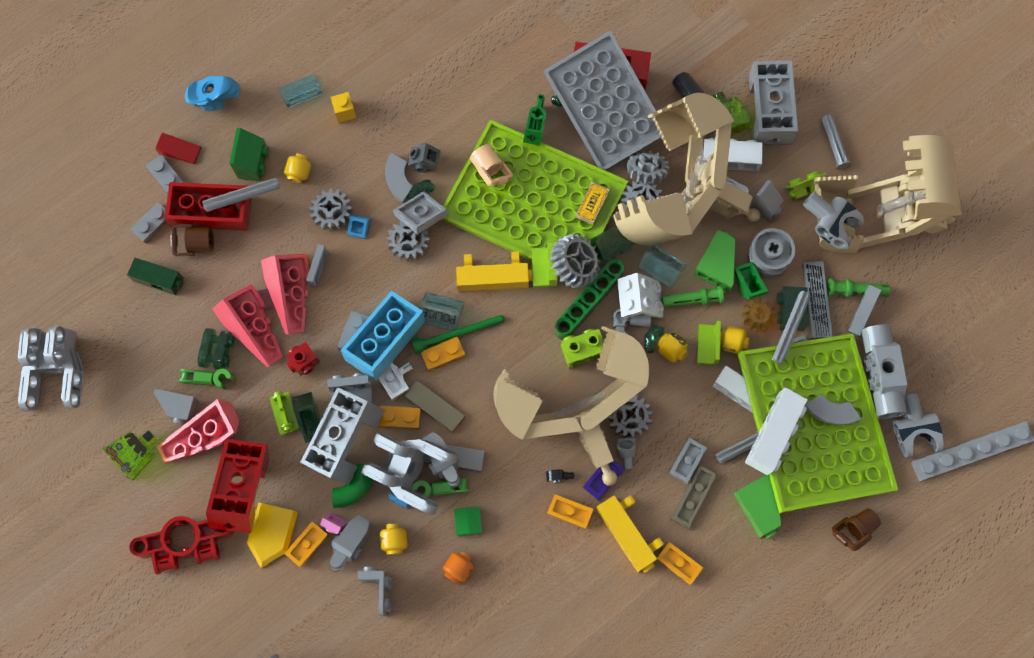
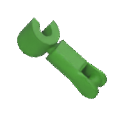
[178,369,236,390]
[412,478,469,497]

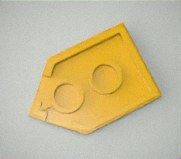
[247,503,299,569]

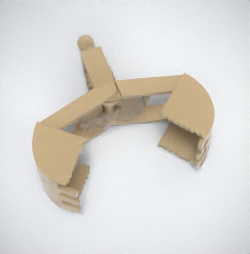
[613,93,761,246]
[814,135,962,253]
[493,326,649,486]

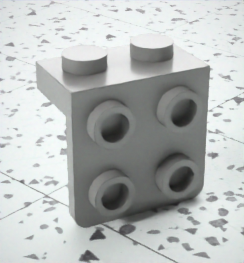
[327,373,373,404]
[358,567,392,617]

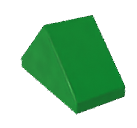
[734,262,768,299]

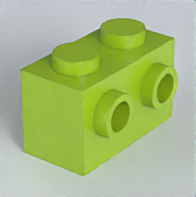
[561,328,604,369]

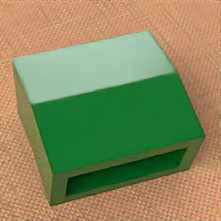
[454,507,482,537]

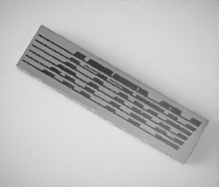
[802,261,833,340]

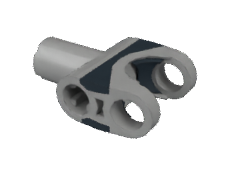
[803,191,864,249]
[893,394,943,458]

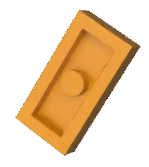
[421,336,465,371]
[378,406,421,430]
[547,494,593,530]
[284,521,329,568]
[657,542,703,585]

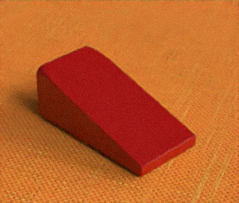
[156,133,201,164]

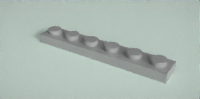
[911,421,1034,482]

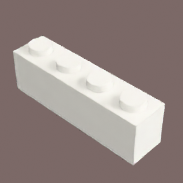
[745,387,808,475]

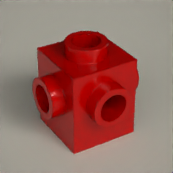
[286,342,320,376]

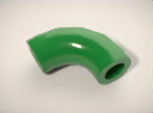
[332,464,373,508]

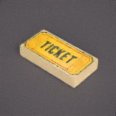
[575,182,610,225]

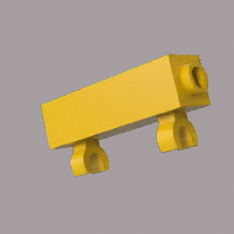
[456,251,532,292]
[596,495,664,573]

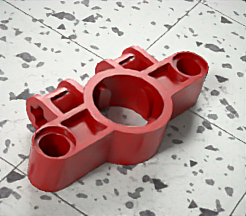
[129,516,234,575]

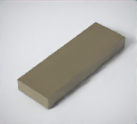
[405,381,465,433]
[671,464,718,529]

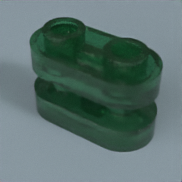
[198,328,235,370]

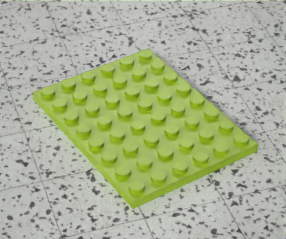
[441,119,629,261]
[738,333,898,513]

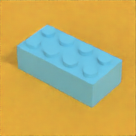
[341,291,426,381]

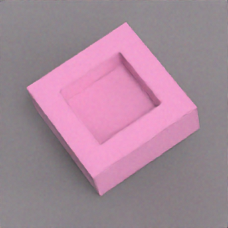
[320,512,348,534]

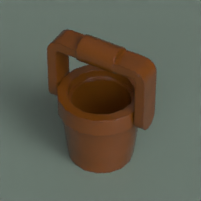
[832,508,881,551]

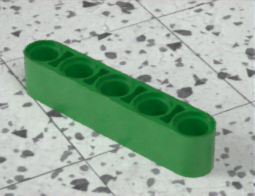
[555,259,624,340]

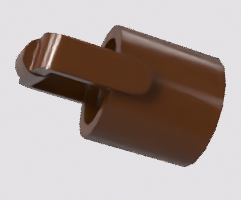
[170,224,214,257]

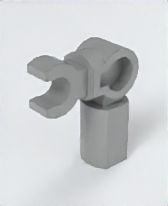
[613,309,651,334]

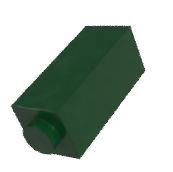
[127,258,183,295]

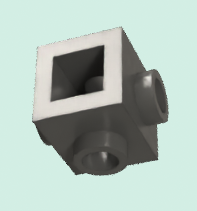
[408,143,441,173]

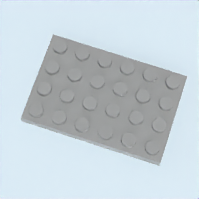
[543,30,662,170]

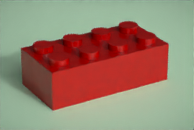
[164,182,252,231]

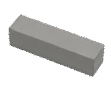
[847,285,881,336]

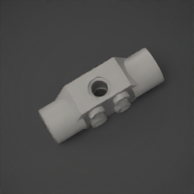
[861,324,907,419]

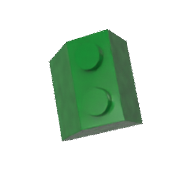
[229,128,269,181]

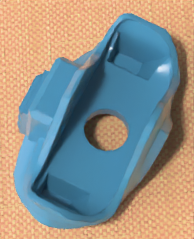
[185,76,240,111]

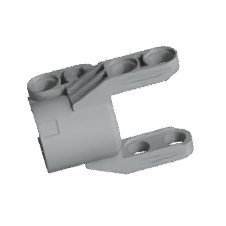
[18,326,84,411]
[361,433,458,515]

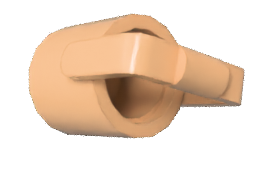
[470,144,513,187]

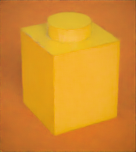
[330,92,357,123]

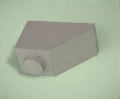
[751,180,784,222]
[153,389,199,426]

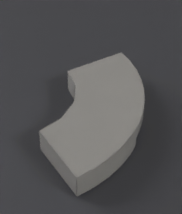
[385,153,414,204]
[805,394,861,426]

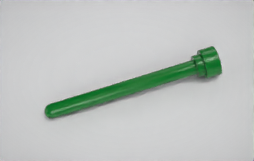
[411,315,505,354]

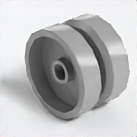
[747,228,796,278]

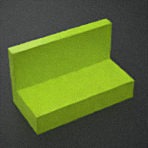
[531,242,557,287]
[696,320,721,366]

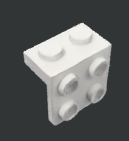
[617,273,664,319]

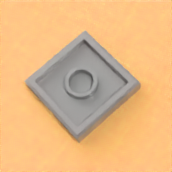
[393,191,448,235]

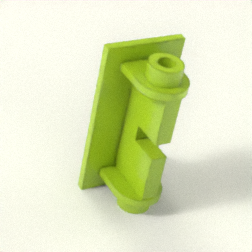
[784,171,826,200]
[270,391,300,436]

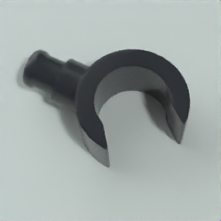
[546,469,574,483]

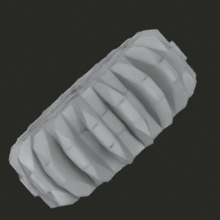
[549,234,601,288]

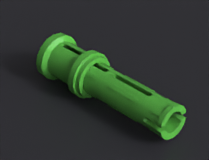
[827,278,890,297]
[662,286,724,308]

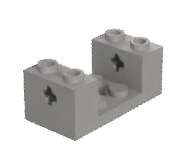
[749,60,798,145]
[300,387,385,485]

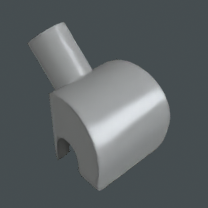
[616,437,636,469]

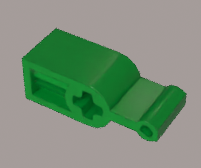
[523,94,546,146]

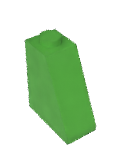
[694,230,735,293]
[734,474,781,539]

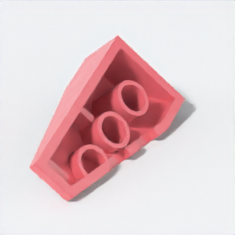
[261,254,309,335]
[213,284,283,367]
[157,399,240,463]

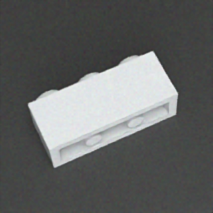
[701,138,762,172]

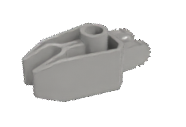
[422,432,461,488]
[329,515,370,572]

